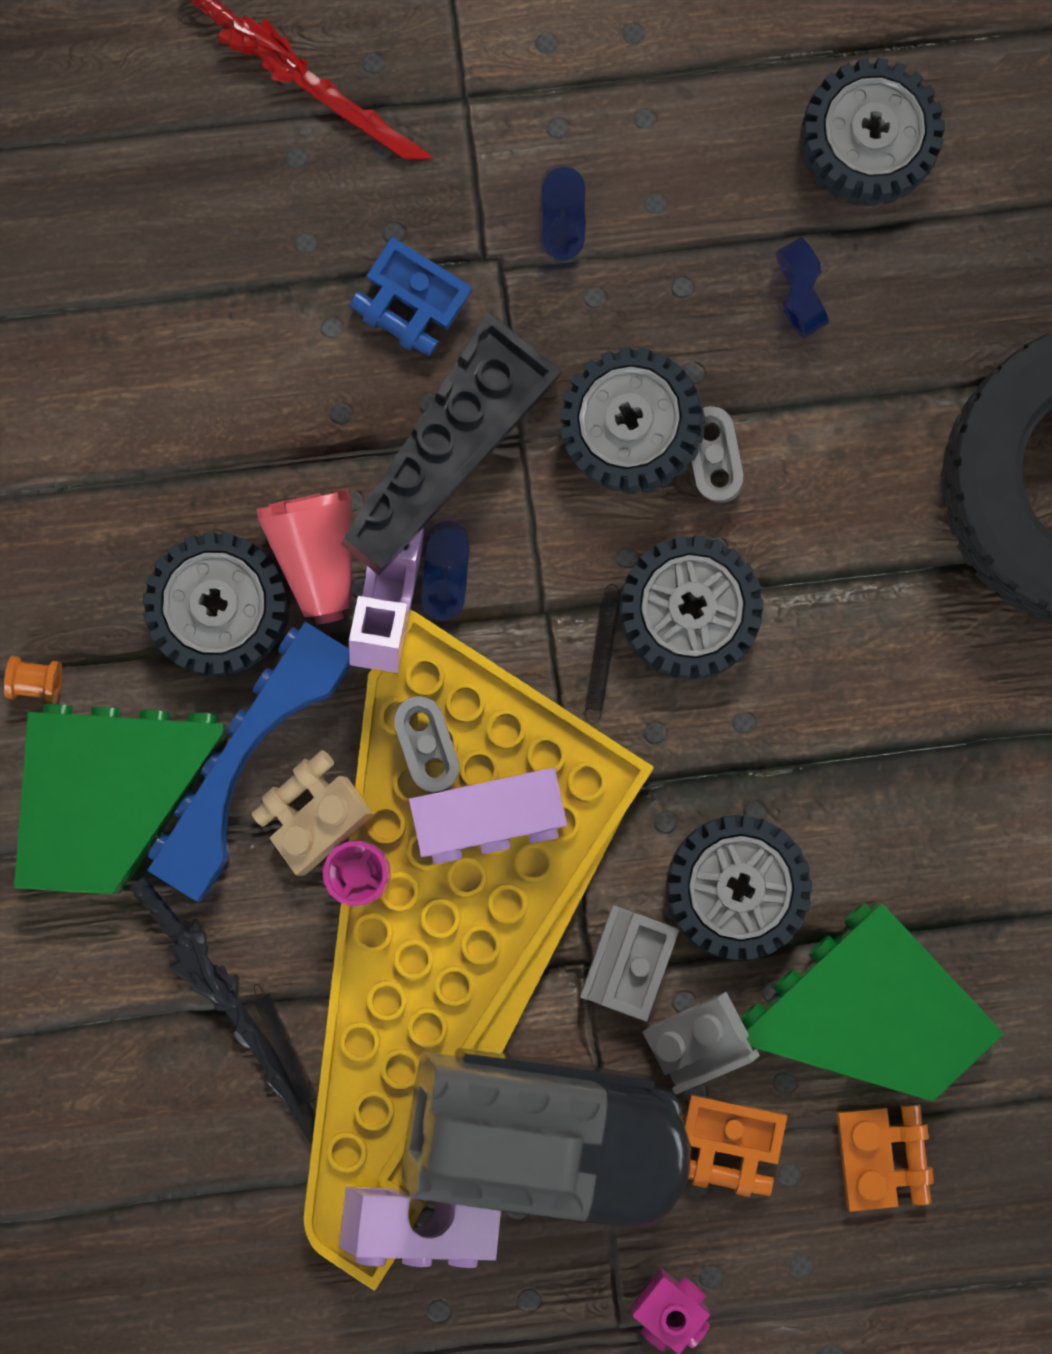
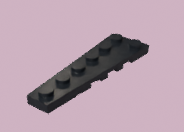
[341,312,562,576]

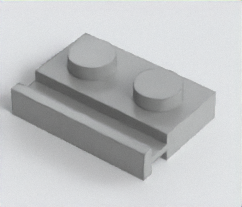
[580,905,680,1022]
[643,992,760,1095]

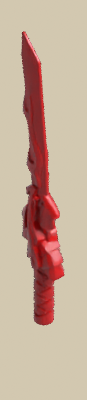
[190,0,433,159]

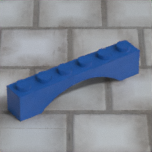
[147,622,352,902]

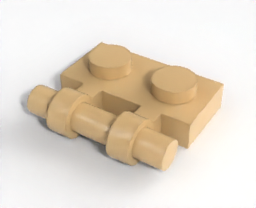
[252,750,374,876]

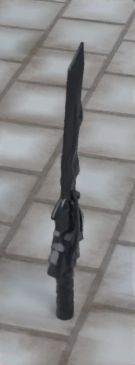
[130,876,315,1144]

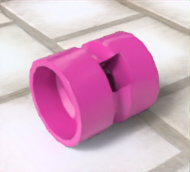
[323,841,391,906]

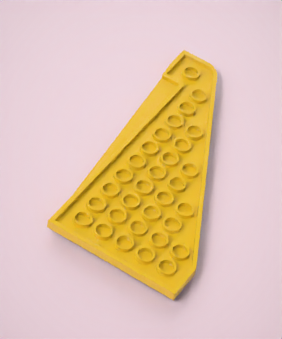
[304,609,654,1291]

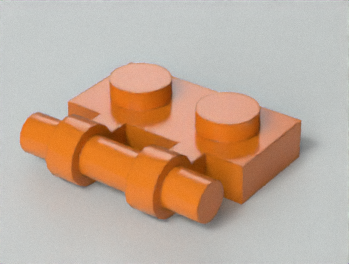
[684,1094,787,1197]
[836,1104,934,1212]

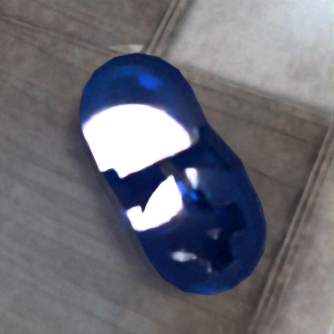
[540,164,586,261]
[776,237,829,338]
[421,521,470,621]

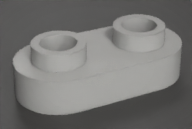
[692,406,744,503]
[394,697,459,793]

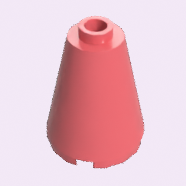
[256,488,352,625]

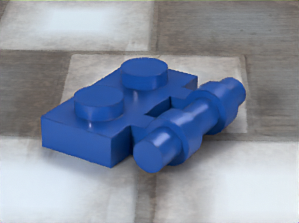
[349,237,473,358]

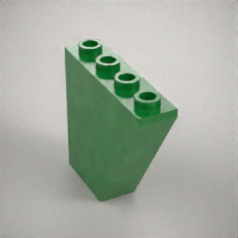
[14,704,229,894]
[740,902,1004,1102]

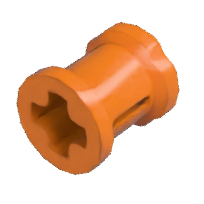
[4,656,63,704]

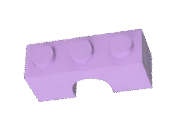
[349,527,424,673]
[339,1187,501,1268]

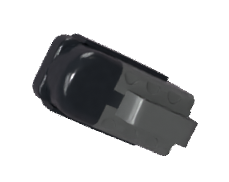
[402,1048,691,1228]

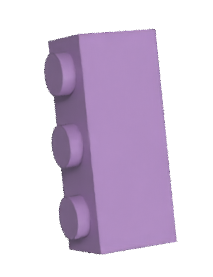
[409,767,567,865]

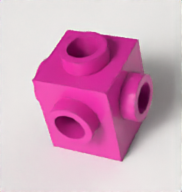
[630,1268,710,1354]

